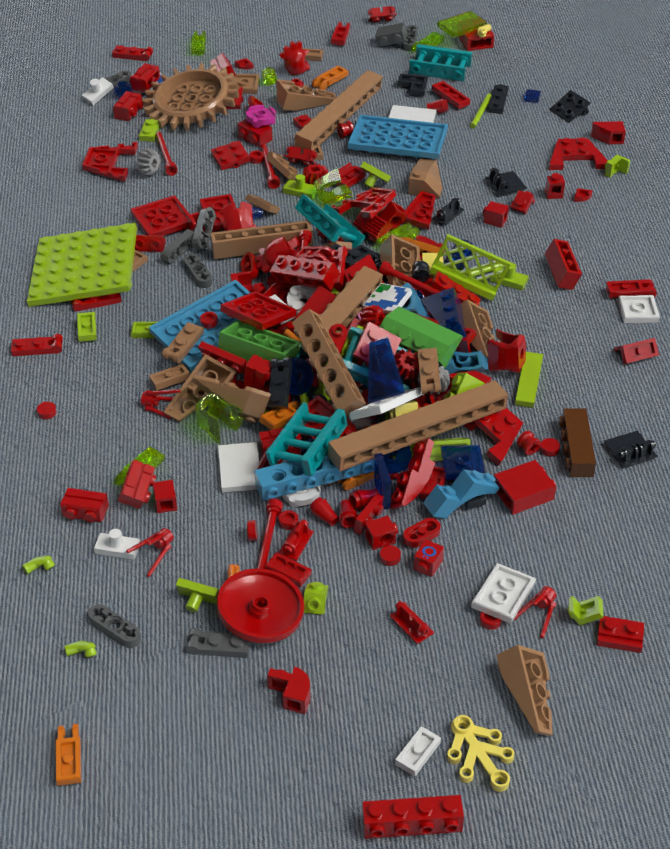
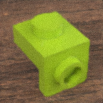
[605,154,630,178]
[304,582,329,615]
[567,596,603,625]

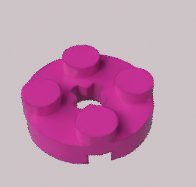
[246,105,276,128]

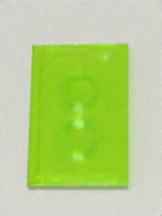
[437,10,487,38]

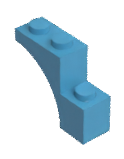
[423,469,500,519]

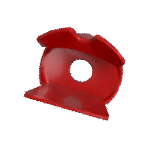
[220,202,256,231]
[487,329,526,373]

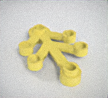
[447,715,515,792]

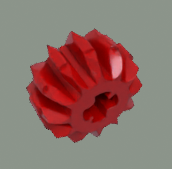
[302,164,329,187]
[360,305,385,330]
[390,349,420,381]

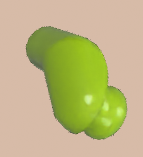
[22,555,55,574]
[64,641,97,658]

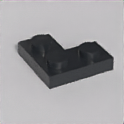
[398,73,428,97]
[330,244,374,269]

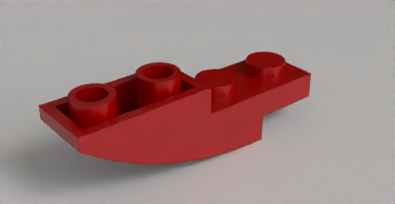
[390,438,435,510]

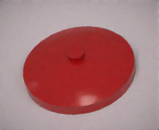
[217,568,304,643]

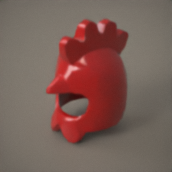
[279,41,310,75]
[256,236,295,273]

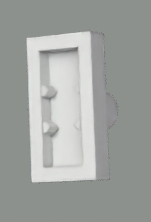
[82,77,114,105]
[94,529,140,560]

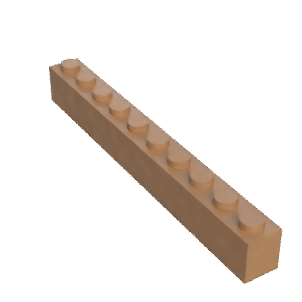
[294,70,383,151]
[328,381,508,471]

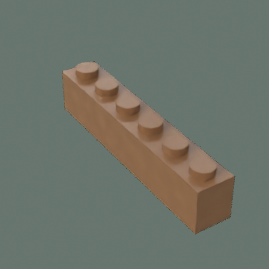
[210,220,313,259]
[310,266,383,336]

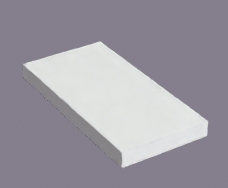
[349,387,423,420]

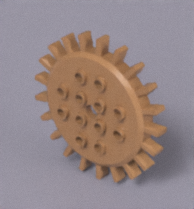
[142,63,239,130]

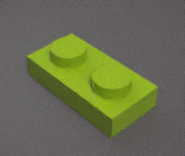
[139,119,160,142]
[77,312,97,342]

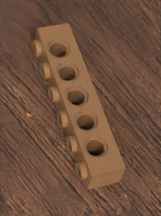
[292,309,366,417]

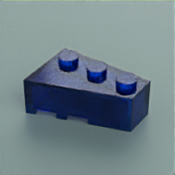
[420,287,466,338]
[368,336,405,404]

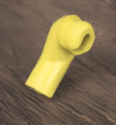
[477,24,491,38]

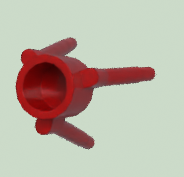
[141,389,181,419]
[126,528,174,577]
[514,586,557,638]

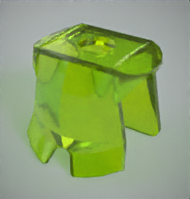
[314,168,353,206]
[195,393,244,443]

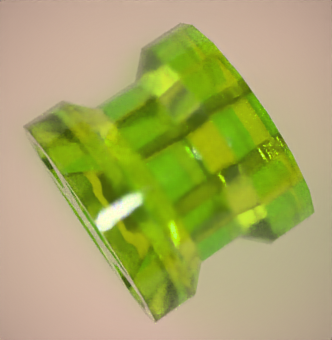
[261,67,277,86]

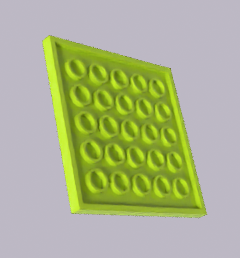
[27,223,137,307]

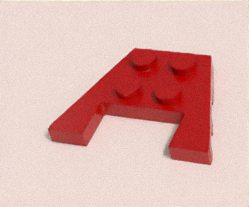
[549,137,608,170]
[82,142,138,181]
[331,187,397,219]
[473,408,523,466]

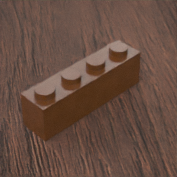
[559,408,596,477]

